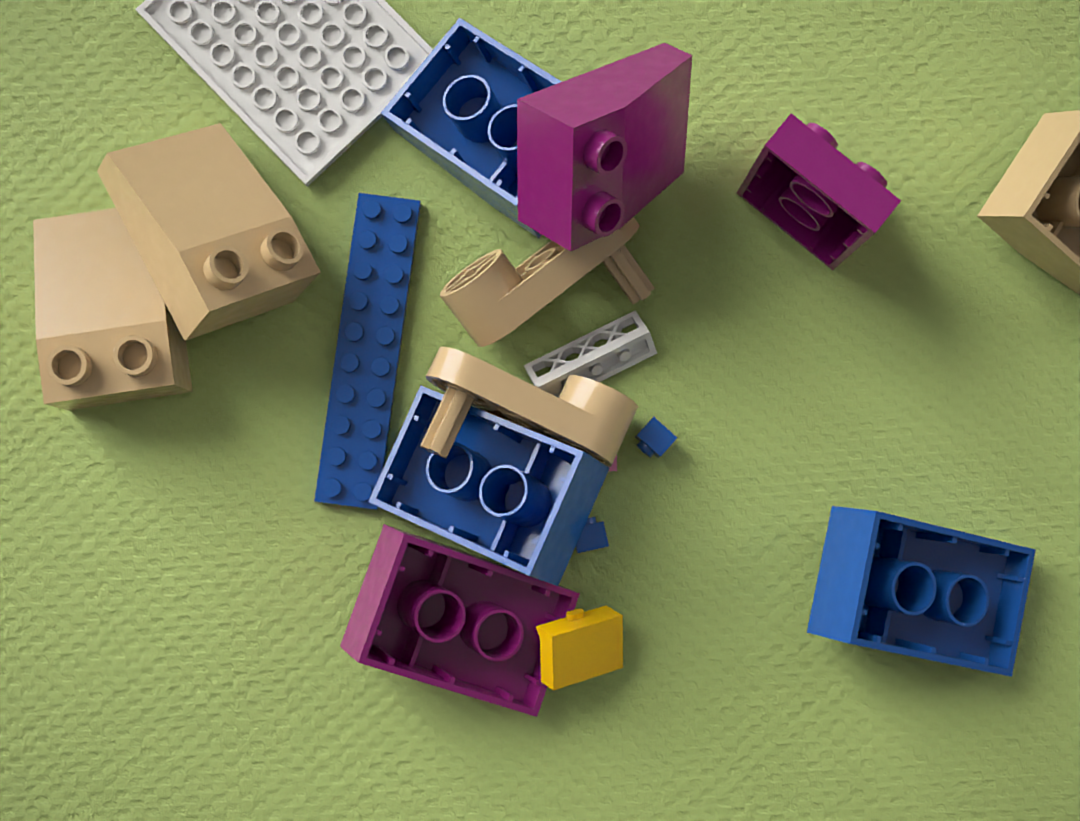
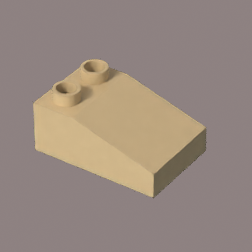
[977,110,1080,295]
[97,123,321,341]
[33,208,193,410]

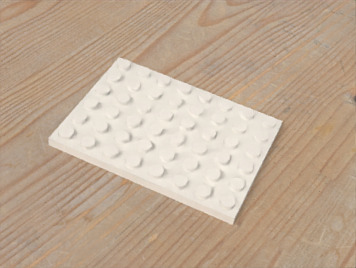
[136,0,433,187]

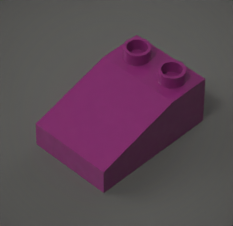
[517,43,693,251]
[736,113,901,270]
[340,524,580,717]

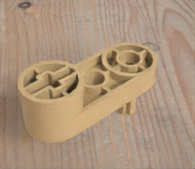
[440,217,655,347]
[420,347,638,467]

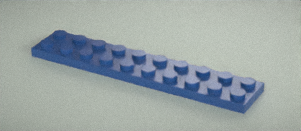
[314,193,421,510]

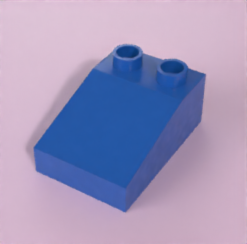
[381,18,562,239]
[368,385,610,586]
[807,506,1036,677]

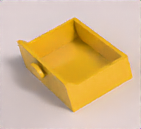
[536,605,623,691]

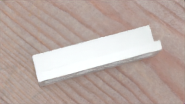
[524,311,657,398]

